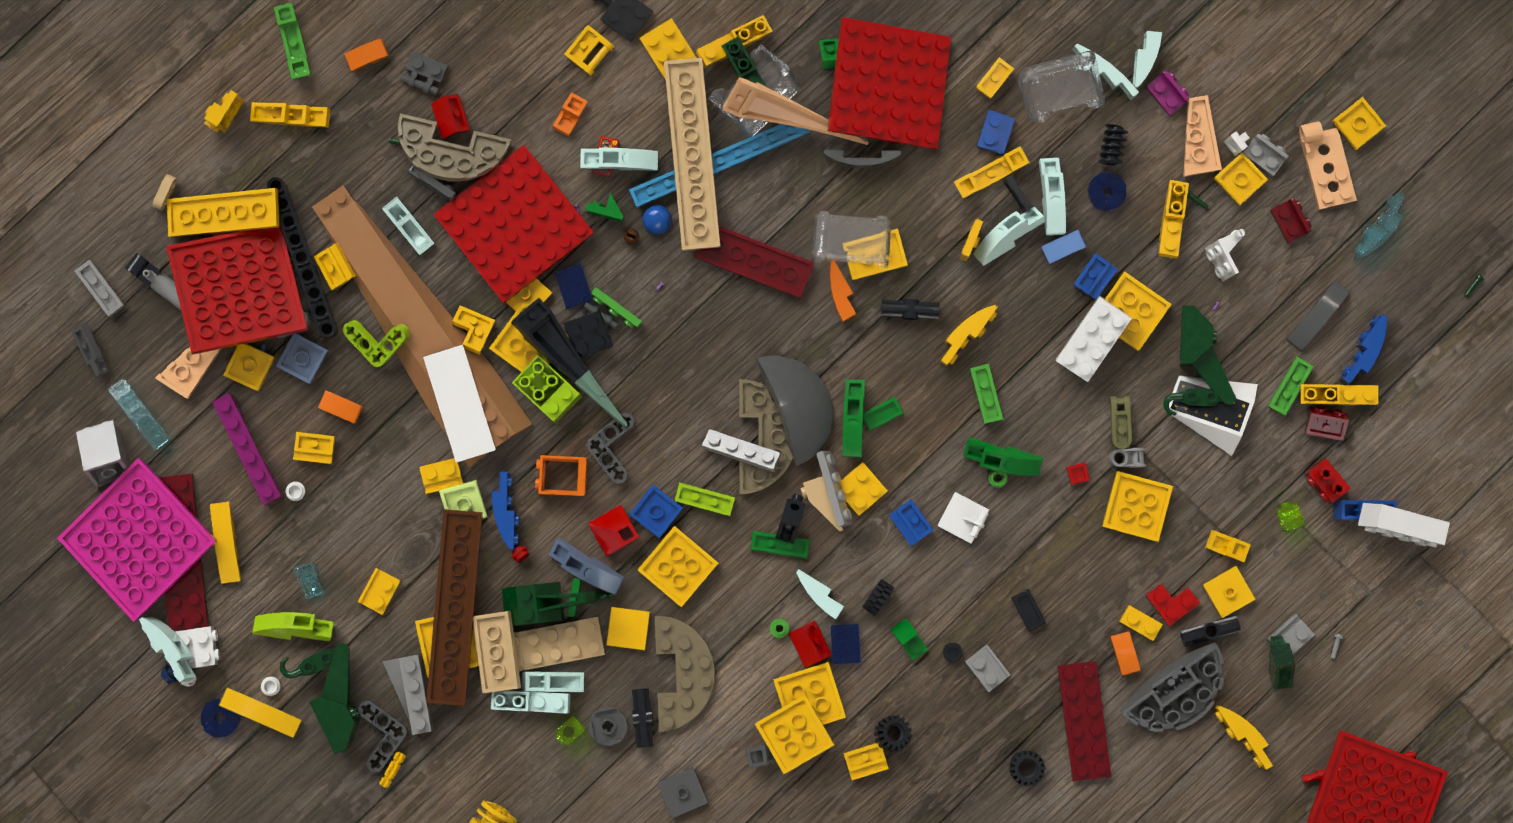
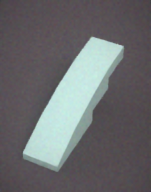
[1072,44,1139,100]

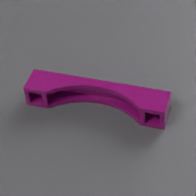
[212,393,284,506]

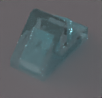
[294,562,324,599]

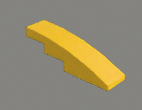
[250,102,331,128]
[210,501,241,584]
[219,688,301,738]

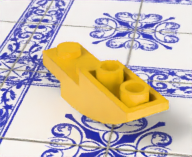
[696,15,772,68]
[1158,180,1189,259]
[940,305,998,366]
[1301,384,1378,406]
[1214,705,1273,770]

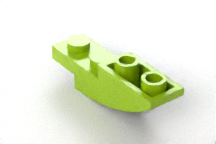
[252,612,333,642]

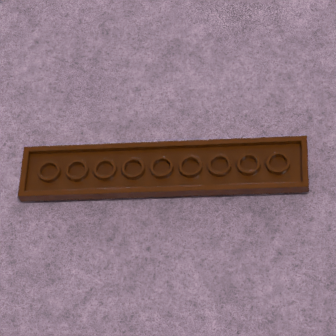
[426,509,483,706]

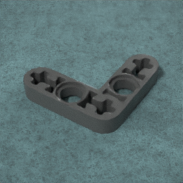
[587,413,635,484]
[358,700,408,772]

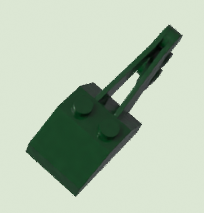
[1163,305,1236,416]
[502,582,613,626]
[279,643,360,754]

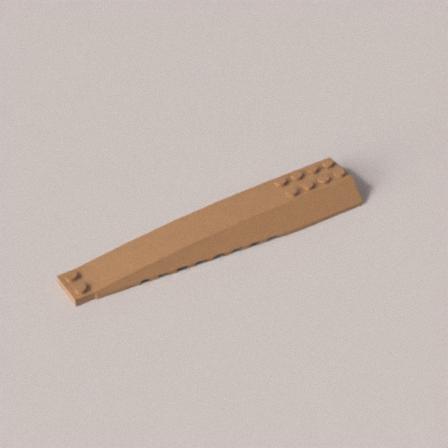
[312,185,533,468]

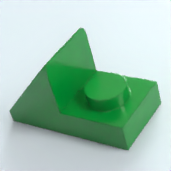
[819,38,838,70]
[586,193,624,222]
[890,618,928,661]

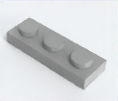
[75,260,125,317]

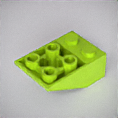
[512,355,582,424]

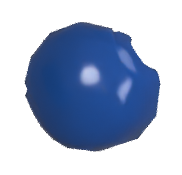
[643,205,672,235]

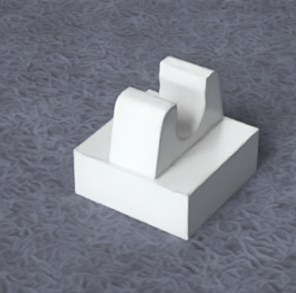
[1224,132,1250,156]

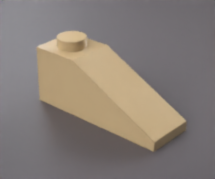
[800,476,843,532]

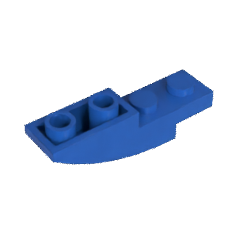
[1340,314,1387,385]
[492,472,519,550]

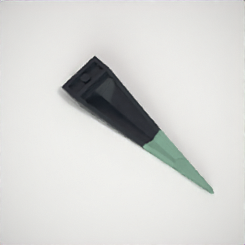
[511,298,627,427]

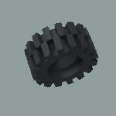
[862,579,894,616]
[874,715,912,752]
[1009,750,1045,786]

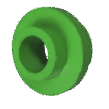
[988,470,1008,488]
[770,619,789,638]

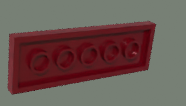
[694,226,814,299]
[1057,661,1111,781]

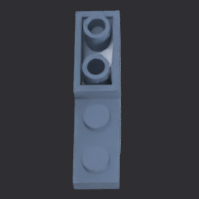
[548,538,624,594]

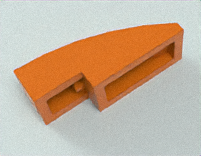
[830,261,856,323]

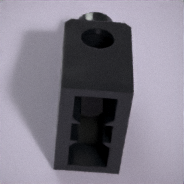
[775,494,806,544]

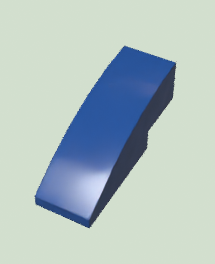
[1334,500,1397,520]

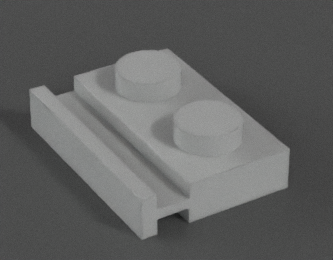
[1267,614,1315,660]
[965,644,1010,692]

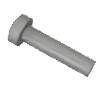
[1331,633,1343,659]

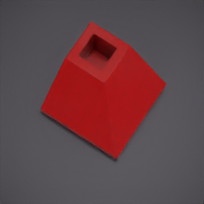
[588,505,640,557]

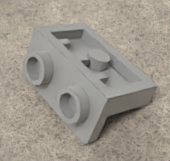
[1243,134,1289,177]

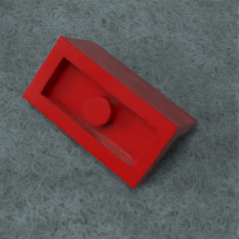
[431,94,470,139]
[789,620,832,667]

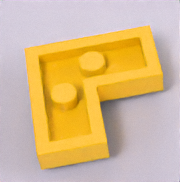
[452,306,495,355]

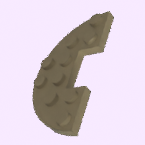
[398,113,511,181]
[739,379,793,494]
[655,616,715,732]

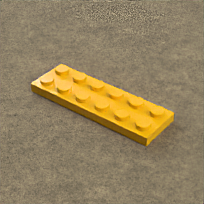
[167,188,279,238]

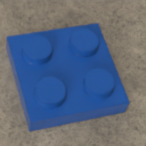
[629,485,683,538]

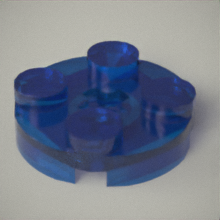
[1087,172,1126,211]
[201,698,241,737]

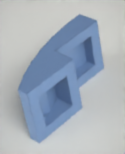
[1042,230,1086,264]

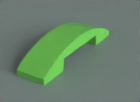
[274,3,311,80]

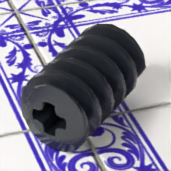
[1098,124,1129,166]

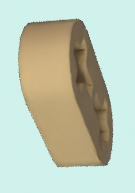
[152,174,177,211]

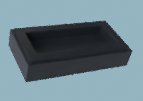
[1004,175,1033,212]
[1011,589,1046,632]

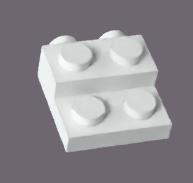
[175,626,221,668]

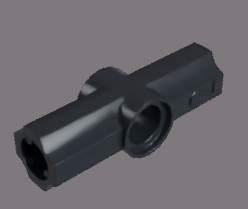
[881,299,940,320]
[1180,615,1241,647]
[632,688,653,748]

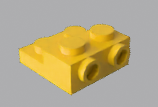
[204,90,244,133]

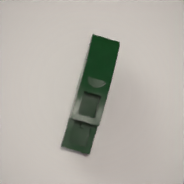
[721,37,767,87]

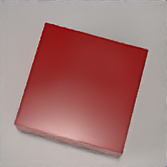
[1066,462,1090,485]

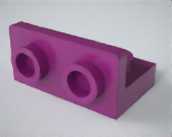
[1145,70,1189,116]

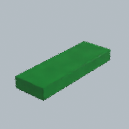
[750,531,810,559]

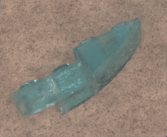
[1354,192,1405,260]
[108,378,170,450]

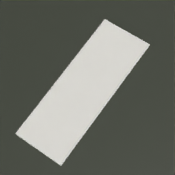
[423,345,496,463]

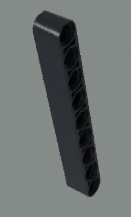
[267,177,338,339]

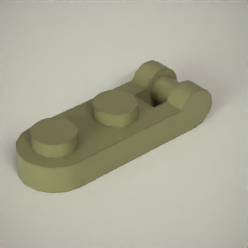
[1109,396,1132,449]

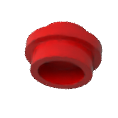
[511,546,530,563]

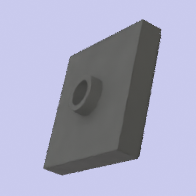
[657,767,708,818]

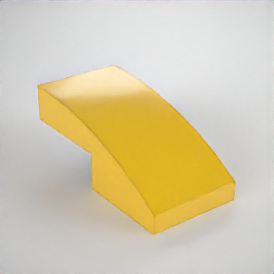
[1205,530,1251,562]

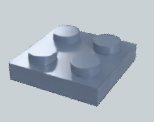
[276,333,329,385]

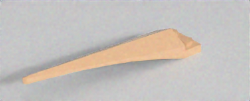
[723,77,869,145]

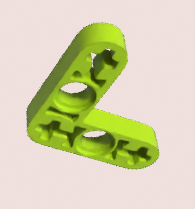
[343,320,410,367]

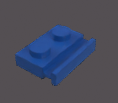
[977,110,1015,155]
[1073,253,1118,301]
[889,499,933,546]

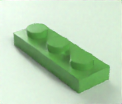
[591,287,642,329]
[1267,357,1314,416]
[970,364,1003,424]

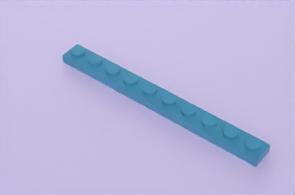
[629,124,811,208]

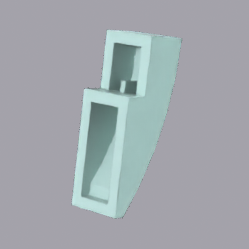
[1133,31,1162,89]
[382,196,434,255]
[796,569,844,619]
[522,671,584,692]

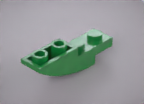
[842,379,865,458]
[963,437,1044,476]

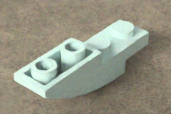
[580,148,658,171]
[1039,158,1066,235]
[973,207,1046,266]
[139,617,196,682]
[491,690,571,713]

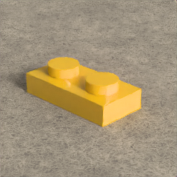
[976,57,1014,100]
[1119,605,1163,641]

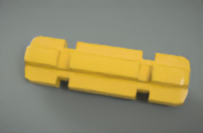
[379,752,406,788]

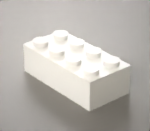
[1056,296,1132,382]
[1358,503,1450,548]

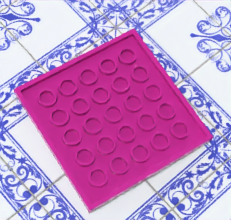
[57,458,217,622]

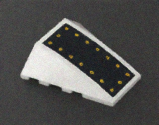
[1169,376,1258,456]

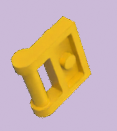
[564,25,615,76]

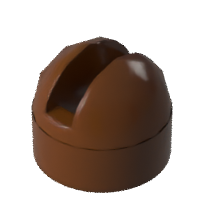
[624,229,639,245]

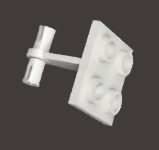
[1205,229,1245,282]
[937,492,989,544]

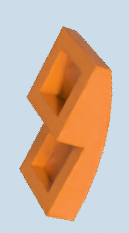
[344,38,389,72]
[552,92,588,137]
[318,390,363,424]
[1110,631,1141,676]

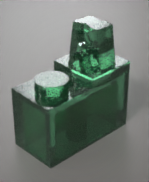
[1268,635,1296,690]

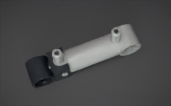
[125,252,181,310]

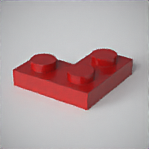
[1145,584,1200,626]

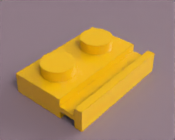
[314,243,356,290]
[293,432,336,464]
[419,458,463,494]
[358,568,401,615]
[843,742,889,780]

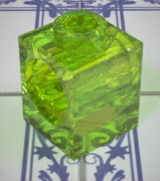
[1276,501,1305,532]
[555,715,586,746]

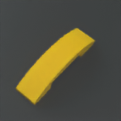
[954,146,1030,199]

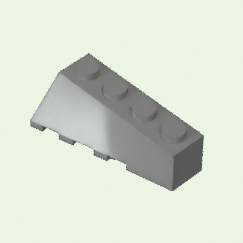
[383,654,434,735]

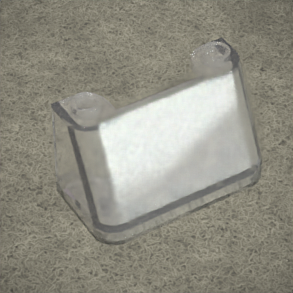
[708,44,800,137]
[1018,51,1105,123]
[811,211,891,268]

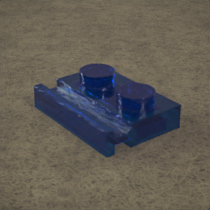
[555,264,593,309]
[830,624,861,664]

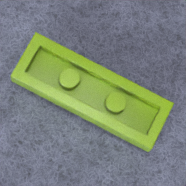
[675,482,735,516]

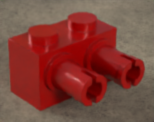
[1305,459,1351,504]

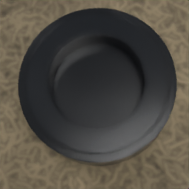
[943,643,962,662]

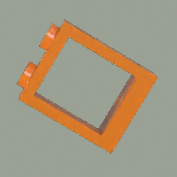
[535,455,588,497]

